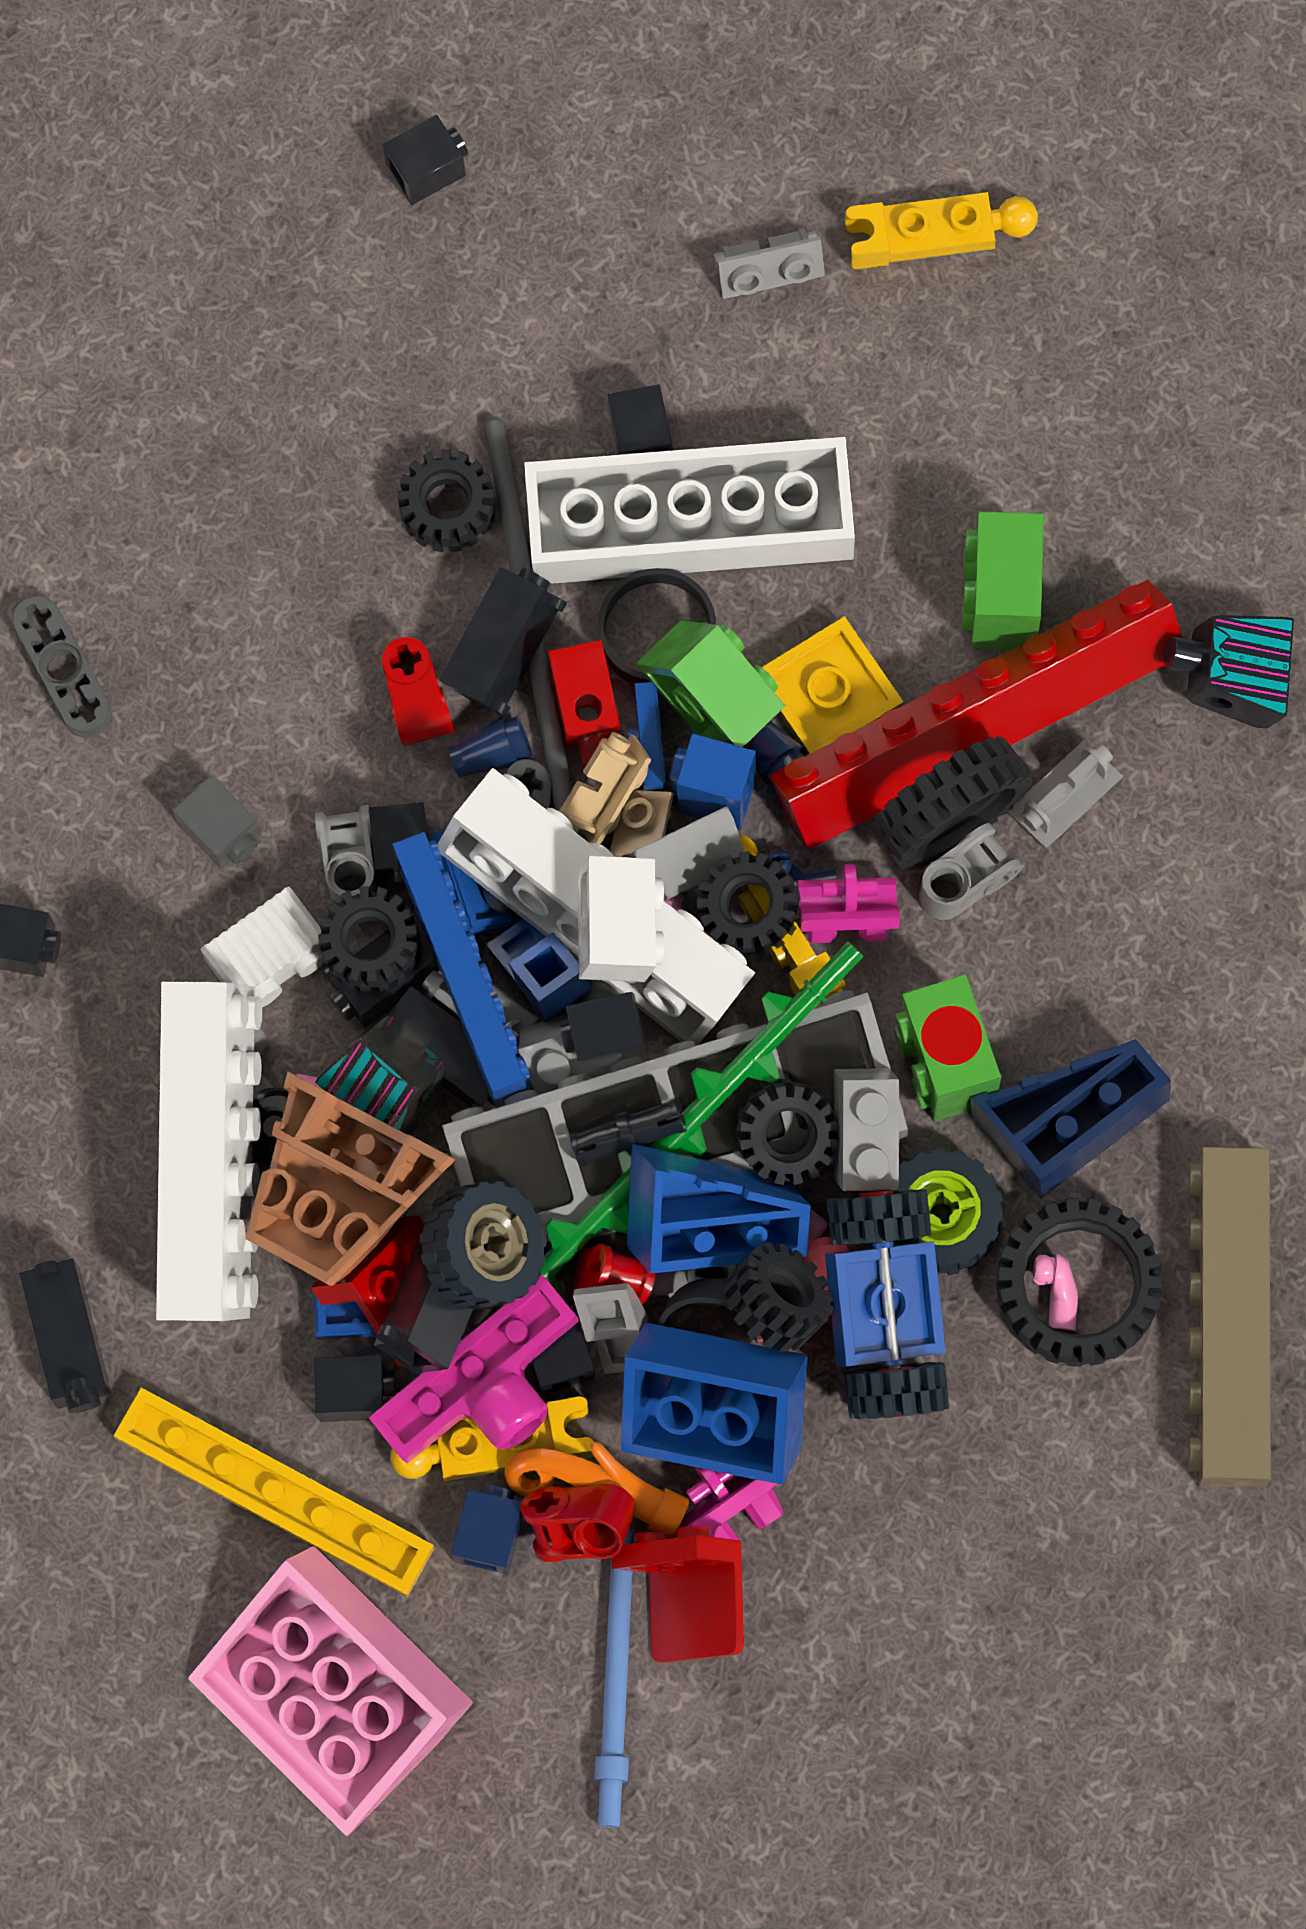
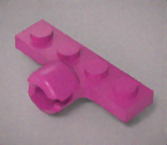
[369,1274,580,1464]

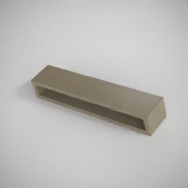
[1188,1147,1271,1488]

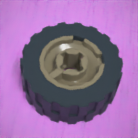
[420,1181,546,1309]

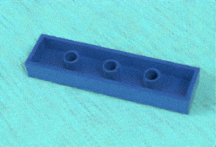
[392,832,531,1108]

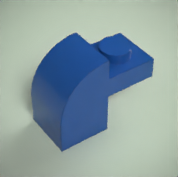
[487,919,591,1022]

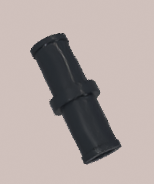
[570,1098,687,1167]

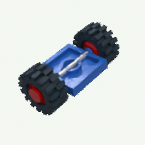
[825,1189,949,1419]

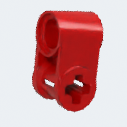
[382,637,455,747]
[569,1244,656,1307]
[520,1484,636,1562]

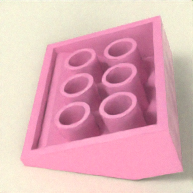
[188,1546,474,1836]

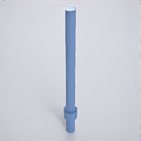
[594,1516,635,1828]

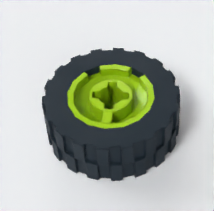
[885,1148,1003,1276]

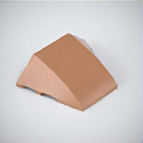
[245,1072,455,1286]

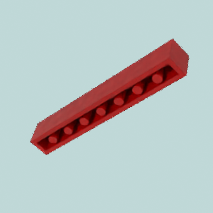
[769,579,1182,850]

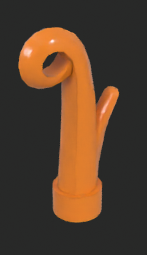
[504,1441,689,1539]

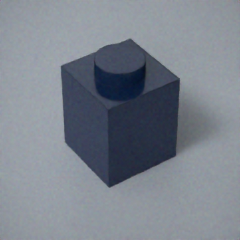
[451,1484,523,1575]

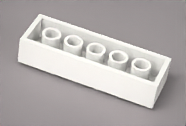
[524,437,855,584]
[437,768,755,1046]
[156,982,262,1321]

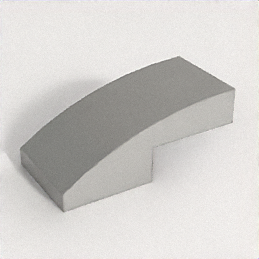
[573,1283,650,1374]

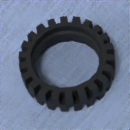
[872,736,1033,871]
[996,1198,1162,1367]

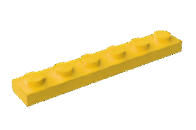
[114,1387,435,1598]

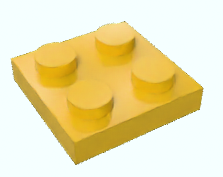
[762,616,904,755]

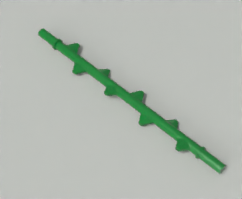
[467,941,864,1336]

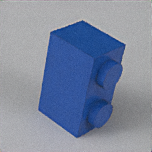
[670,734,756,831]

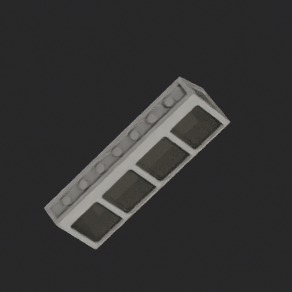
[442,991,908,1254]

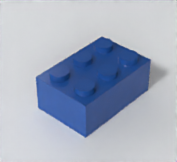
[621,1322,807,1485]

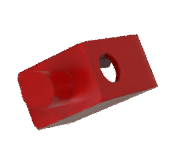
[548,640,620,769]

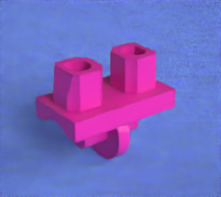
[797,863,900,943]
[679,1467,784,1540]

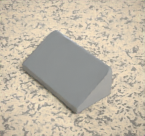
[628,806,745,902]

